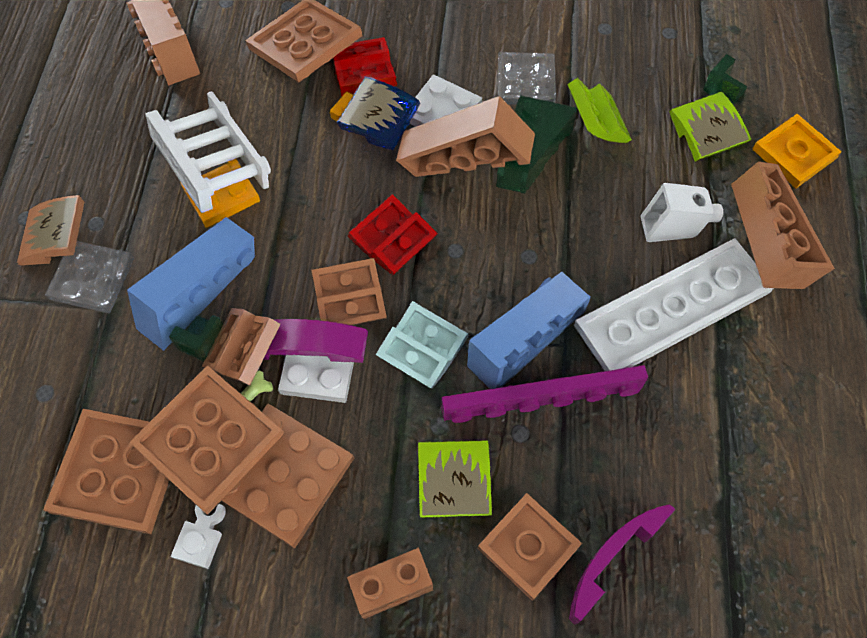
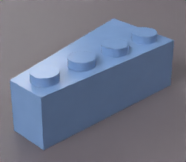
[127,217,255,351]
[467,272,590,389]

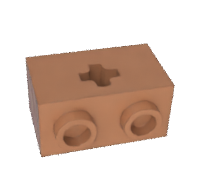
[347,548,433,619]

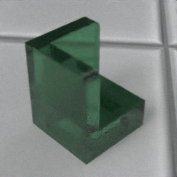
[703,54,747,105]
[169,315,223,362]

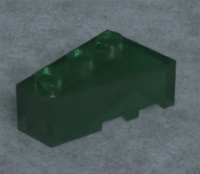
[496,95,578,194]

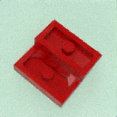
[332,37,397,96]
[348,194,438,275]

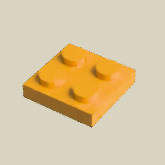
[752,114,842,188]

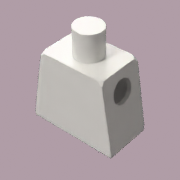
[640,183,723,242]

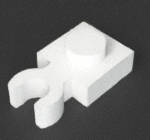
[171,504,226,569]

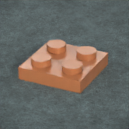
[477,493,582,601]

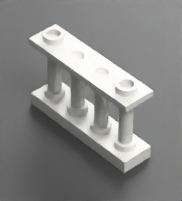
[145,92,271,213]

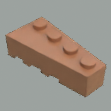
[126,0,200,85]
[396,96,535,177]
[731,161,835,289]

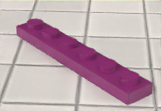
[442,365,648,423]

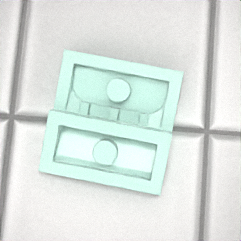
[376,301,469,389]

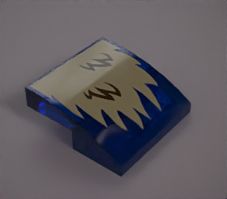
[337,76,421,150]

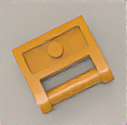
[180,159,260,228]

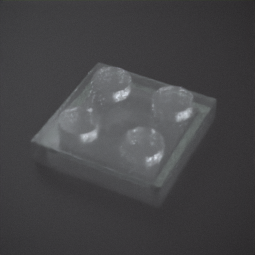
[497,52,556,106]
[45,241,134,313]

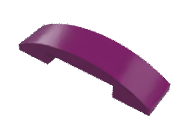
[264,319,368,363]
[569,504,675,625]

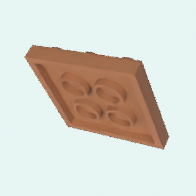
[245,0,363,82]
[129,365,284,515]
[221,403,354,549]
[43,409,169,534]

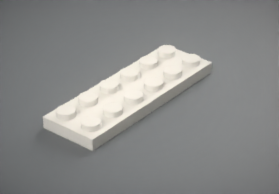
[574,238,774,371]

